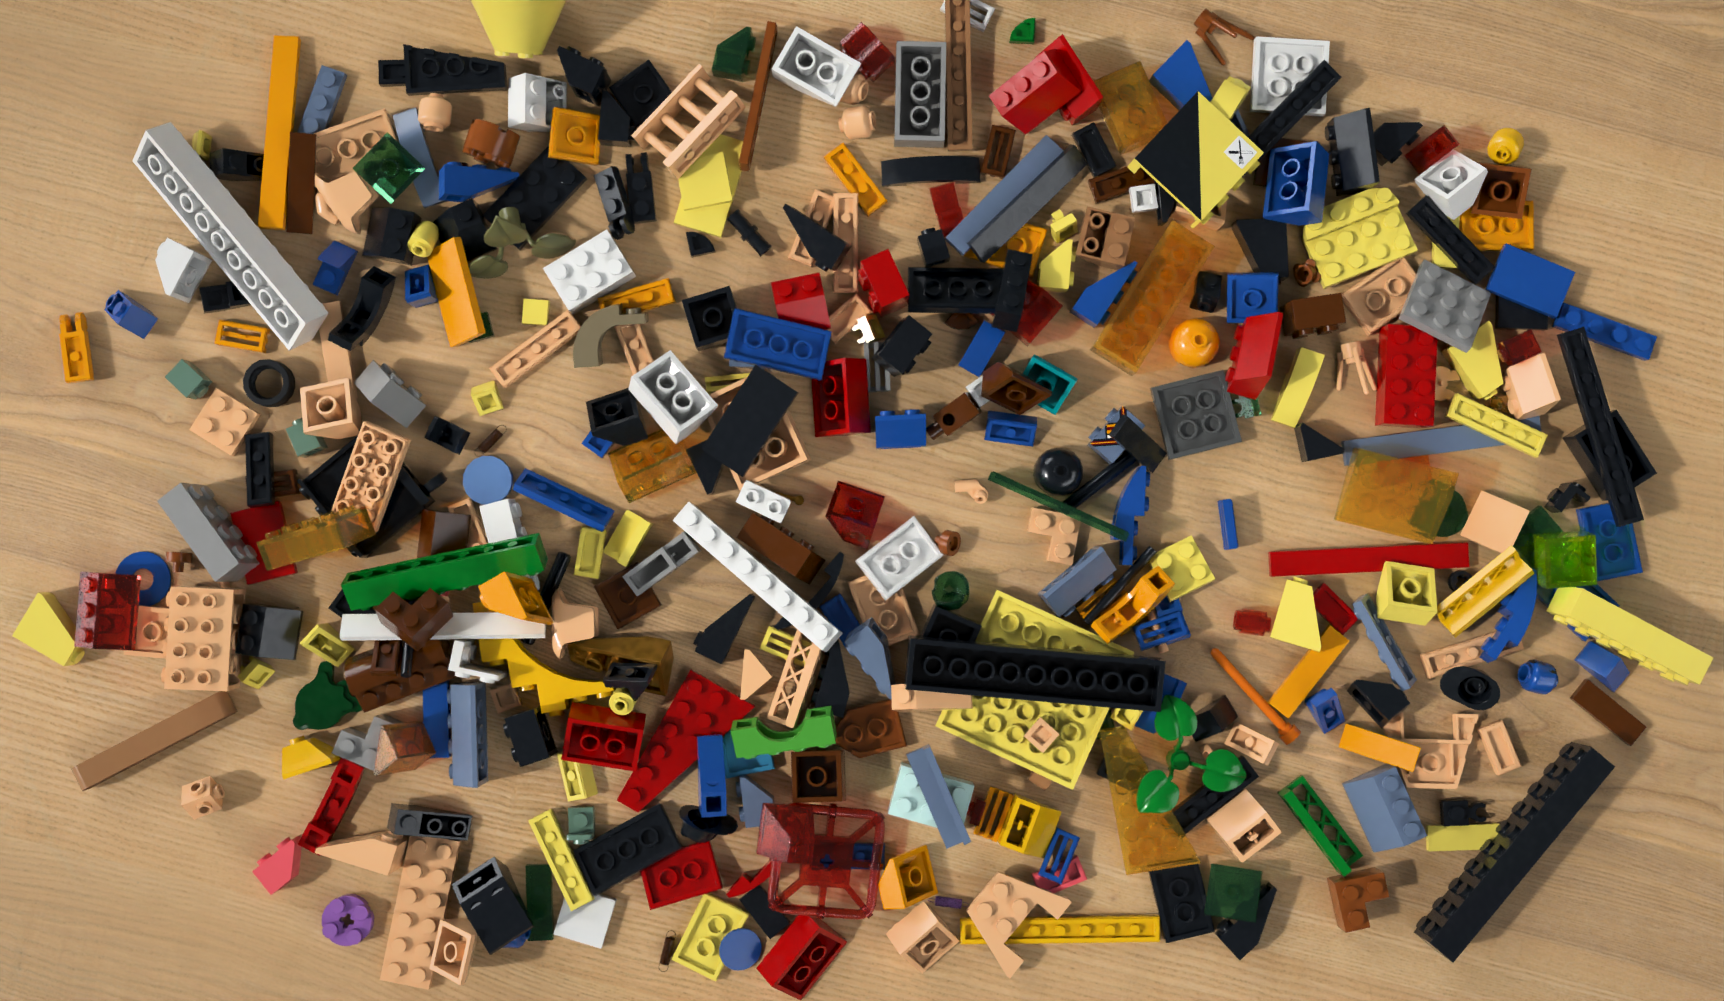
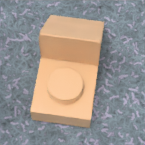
[1224,722,1279,766]

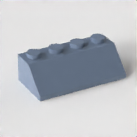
[447,682,489,788]

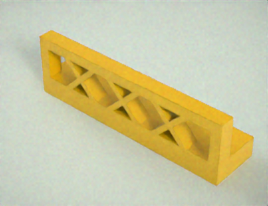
[1435,545,1535,638]

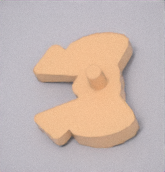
[1435,366,1460,402]

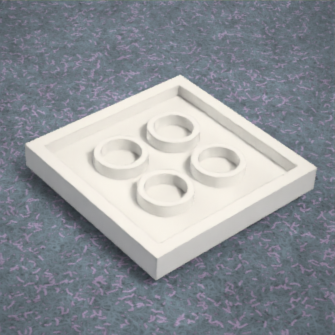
[1250,36,1330,117]

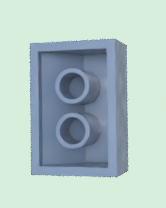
[1037,546,1117,617]
[1342,763,1427,853]

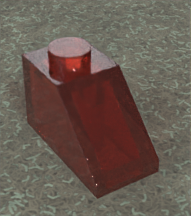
[1497,329,1542,366]

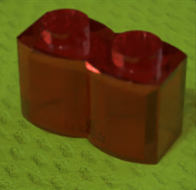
[840,22,895,82]

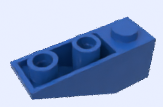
[439,162,519,202]
[1070,261,1138,328]
[697,734,727,817]

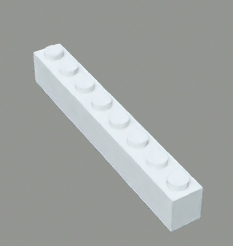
[673,502,843,652]

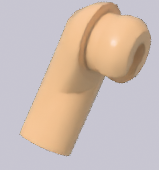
[314,191,340,226]

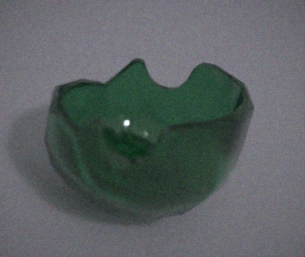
[932,571,970,611]

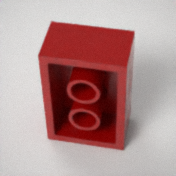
[858,249,909,318]

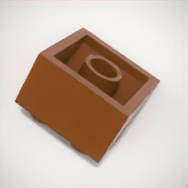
[1470,162,1532,219]

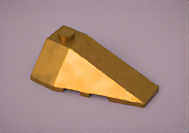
[567,636,674,696]

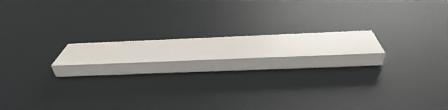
[339,612,546,641]

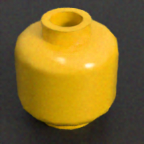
[1487,128,1524,165]

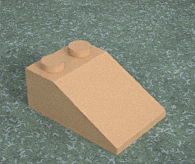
[315,830,409,876]

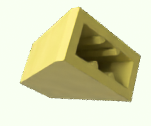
[1441,321,1503,400]
[1270,577,1321,652]
[12,592,87,666]

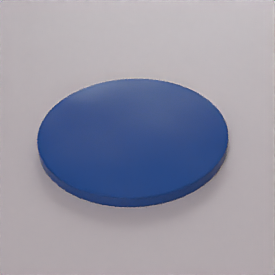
[719,928,762,971]

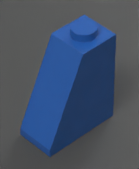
[1149,40,1213,110]

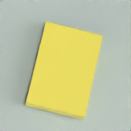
[671,893,749,982]

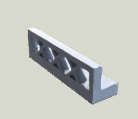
[906,744,971,849]

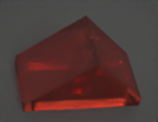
[1404,125,1459,175]

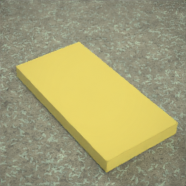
[674,134,743,238]

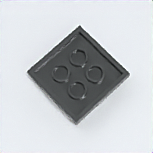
[1150,370,1242,460]

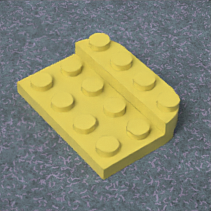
[1302,187,1418,289]

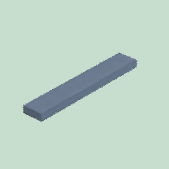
[945,135,1064,256]

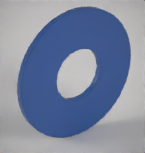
[115,552,171,606]

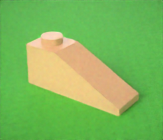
[891,684,973,712]

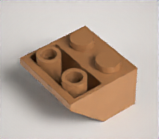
[1075,206,1136,270]

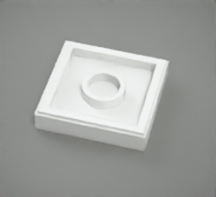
[553,894,617,949]

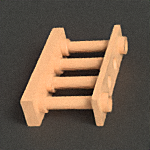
[631,64,746,179]

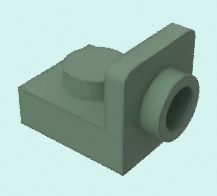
[567,806,595,844]

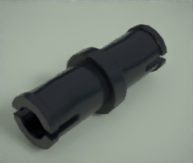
[727,209,772,257]

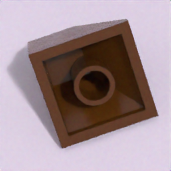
[981,361,1052,415]

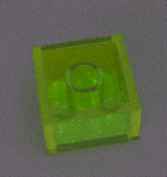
[1533,531,1597,589]

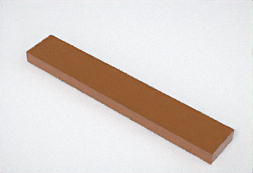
[739,21,778,172]

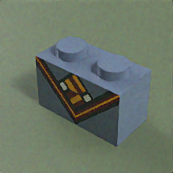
[1087,406,1145,464]

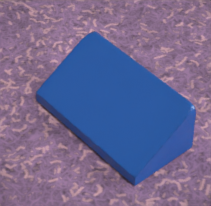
[984,411,1037,447]

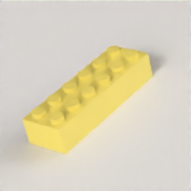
[1546,585,1713,685]

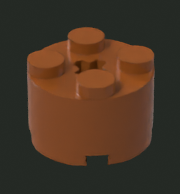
[462,119,520,168]

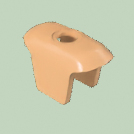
[315,172,380,234]
[551,587,599,659]

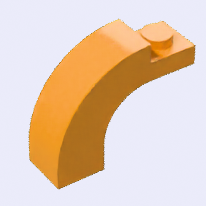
[1091,566,1175,644]

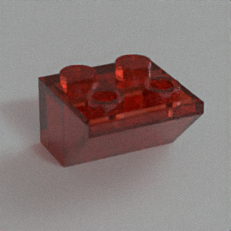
[990,280,1063,347]

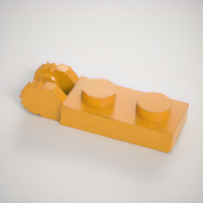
[59,312,94,384]

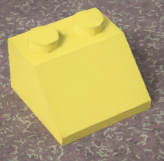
[1376,561,1437,626]

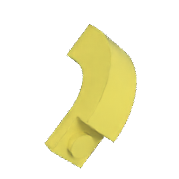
[1210,76,1251,121]

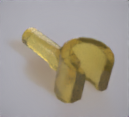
[1485,396,1513,415]

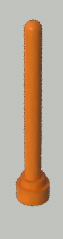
[1210,648,1301,745]

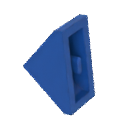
[405,264,439,308]
[1574,641,1630,692]

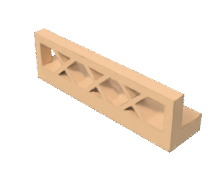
[767,629,827,729]

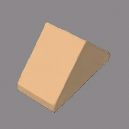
[740,648,773,700]

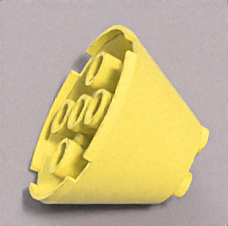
[471,0,566,58]

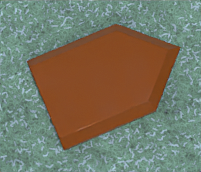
[836,699,907,758]

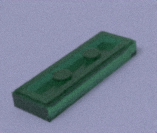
[526,864,554,941]

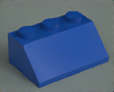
[1263,141,1329,226]

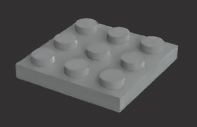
[1399,259,1491,353]

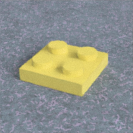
[1148,535,1215,602]

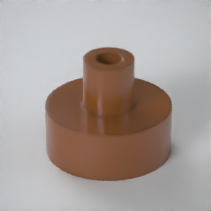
[935,530,961,556]
[165,552,193,572]

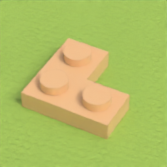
[1027,507,1081,566]

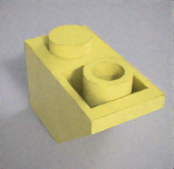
[1036,239,1076,293]

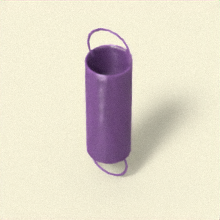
[928,896,968,909]

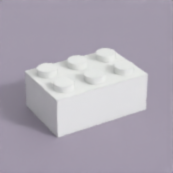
[543,229,636,315]

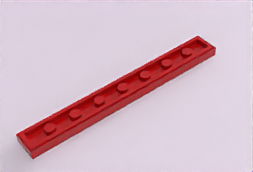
[1268,543,1470,577]

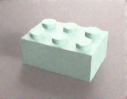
[888,762,974,828]

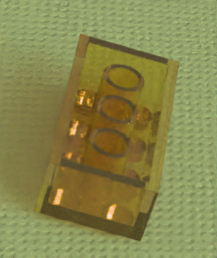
[256,505,376,571]

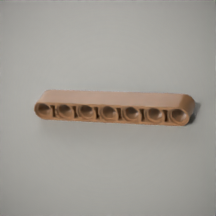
[71,691,238,791]

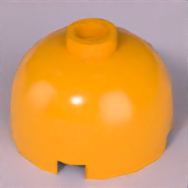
[1169,318,1220,368]

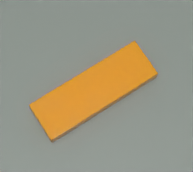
[824,143,888,217]
[597,278,676,313]
[1338,723,1421,772]

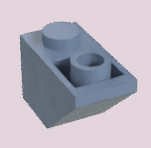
[736,775,777,828]

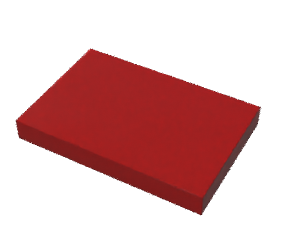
[230,501,298,585]
[640,840,723,910]

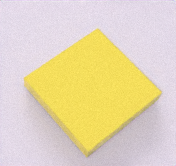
[678,152,733,211]

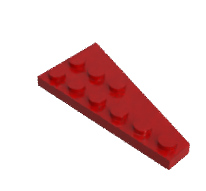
[617,669,755,812]

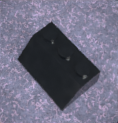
[1325,108,1380,196]

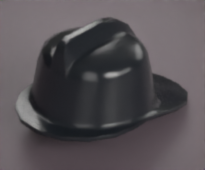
[1440,666,1500,710]
[679,805,738,843]

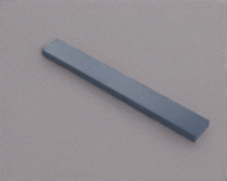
[1341,416,1542,466]

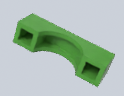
[731,706,837,759]

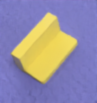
[603,510,653,567]

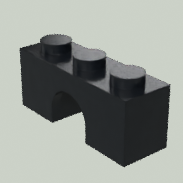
[992,249,1032,332]

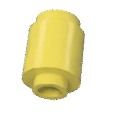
[408,221,439,257]
[609,688,638,715]

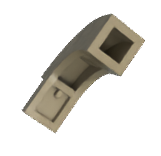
[573,303,649,368]

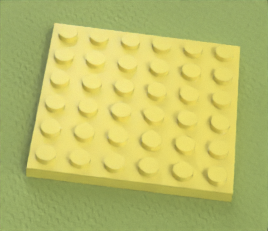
[935,590,1134,790]

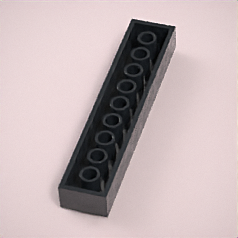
[904,635,1166,712]
[1414,742,1615,962]

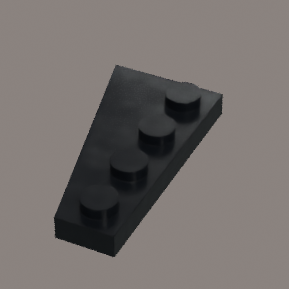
[403,44,507,96]

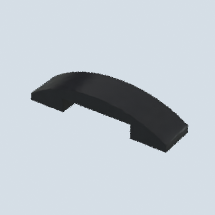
[881,156,980,187]
[774,551,844,630]

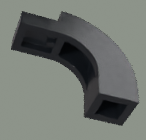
[328,266,396,351]

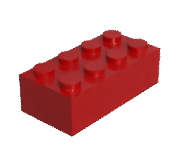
[1375,324,1438,428]

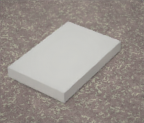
[855,516,944,600]

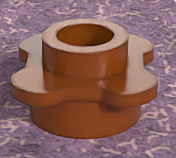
[1293,259,1321,287]

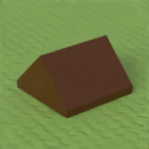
[417,509,471,558]

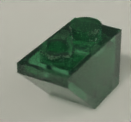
[712,27,756,82]

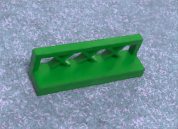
[1278,775,1363,877]

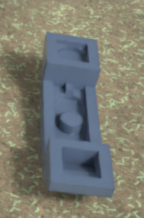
[393,107,445,208]

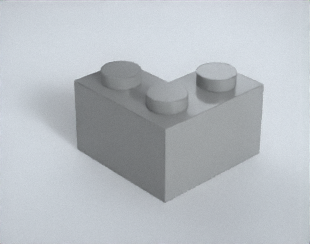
[354,360,426,428]
[332,714,405,772]

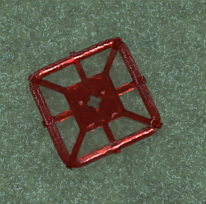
[768,803,885,920]

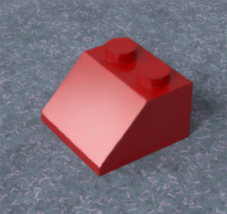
[771,272,831,330]

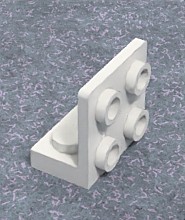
[448,639,508,683]

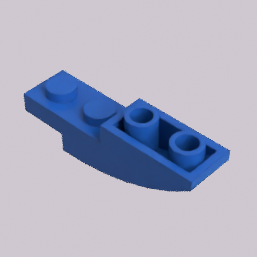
[1110,466,1150,565]
[1480,568,1537,663]

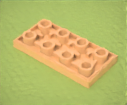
[330,421,411,533]

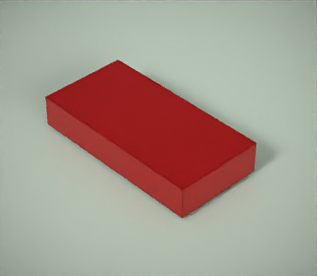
[1313,583,1359,635]

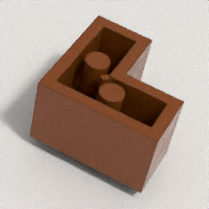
[1327,867,1389,933]

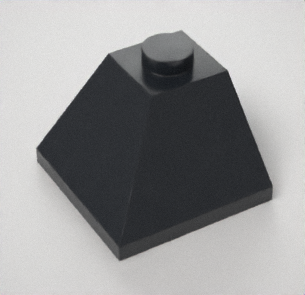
[433,198,497,262]
[586,388,648,446]

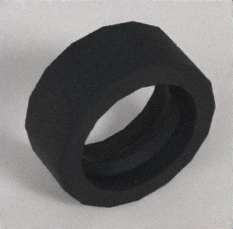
[243,359,295,407]

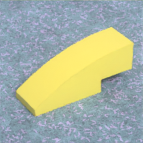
[1271,347,1325,428]

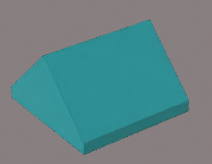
[1022,354,1078,415]

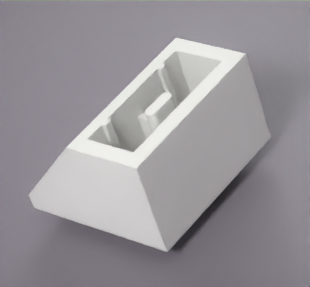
[508,73,567,132]

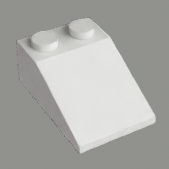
[771,26,861,107]

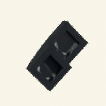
[199,281,251,314]

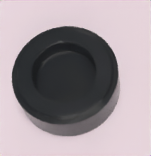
[422,472,447,494]

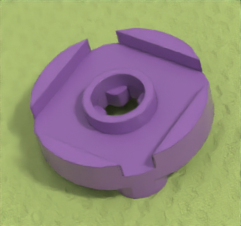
[322,894,374,946]

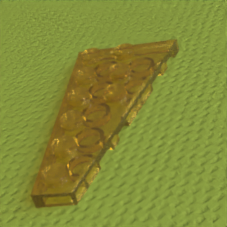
[1099,726,1201,875]

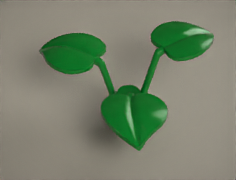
[1136,695,1246,813]

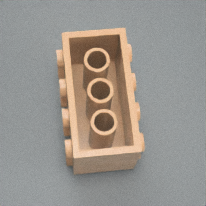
[161,586,246,691]

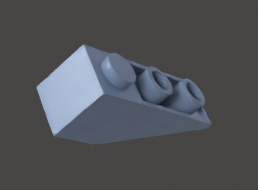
[844,617,896,700]

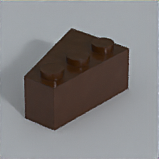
[736,513,826,585]

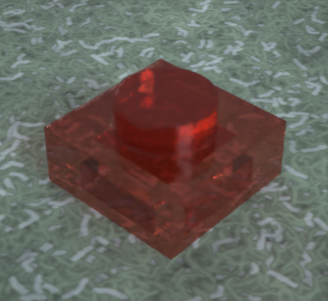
[967,796,987,826]

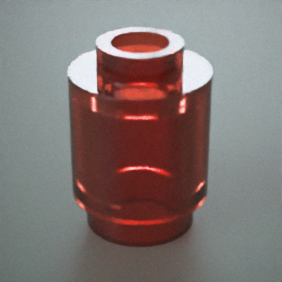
[1233,608,1271,636]

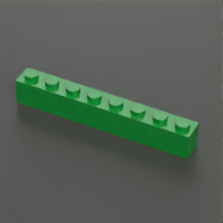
[341,533,548,611]

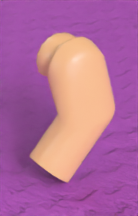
[954,479,988,504]

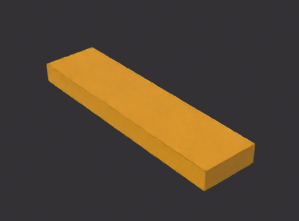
[1268,625,1349,719]

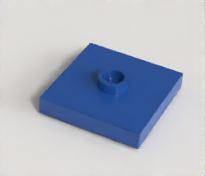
[1227,272,1279,323]

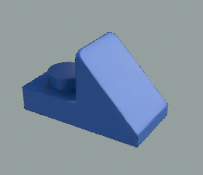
[313,240,358,296]
[1305,688,1345,734]

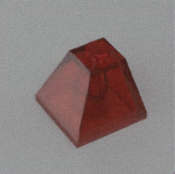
[825,481,885,549]
[756,803,815,864]

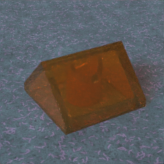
[374,721,436,776]

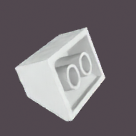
[628,350,718,444]

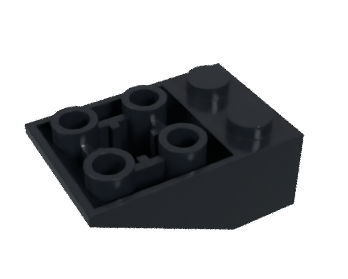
[452,857,534,955]

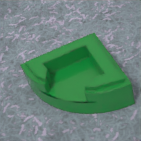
[1009,18,1036,45]

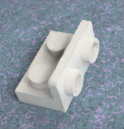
[736,480,791,523]

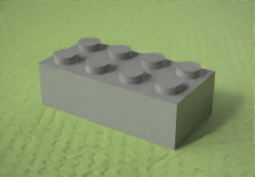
[894,41,946,148]
[157,483,260,582]

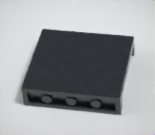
[297,428,435,558]

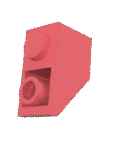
[252,836,302,895]

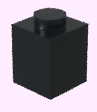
[917,228,950,268]

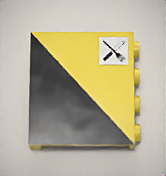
[1127,91,1264,228]

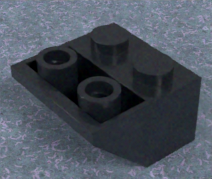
[557,46,611,107]

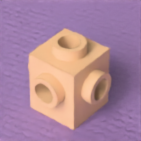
[181,776,225,820]

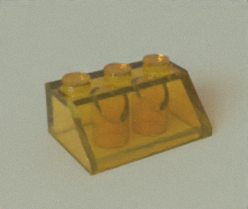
[608,429,697,503]

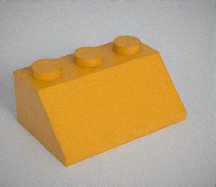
[478,571,554,625]

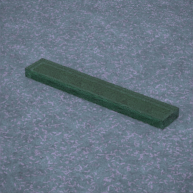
[988,471,1130,543]

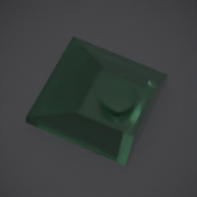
[353,132,425,204]

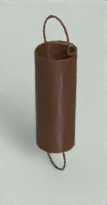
[475,425,507,457]
[659,930,676,972]

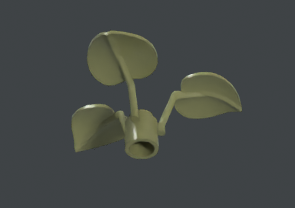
[469,207,576,279]

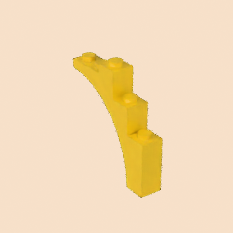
[473,602,616,717]

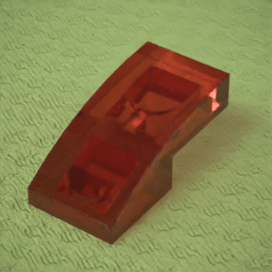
[929,182,963,237]

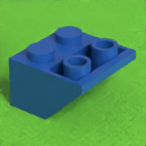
[875,410,926,450]

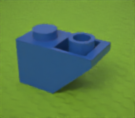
[104,290,158,339]

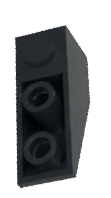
[811,638,850,718]
[387,803,472,840]
[1215,882,1277,960]

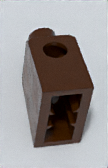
[926,392,982,440]

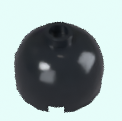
[1033,447,1083,497]

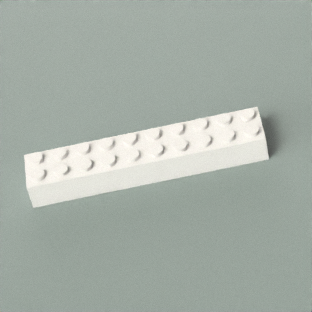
[133,122,328,351]

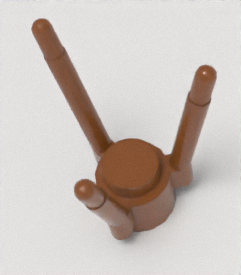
[1194,8,1255,65]

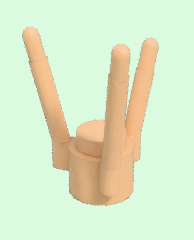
[1336,341,1377,395]

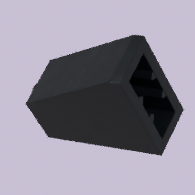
[1231,219,1289,285]

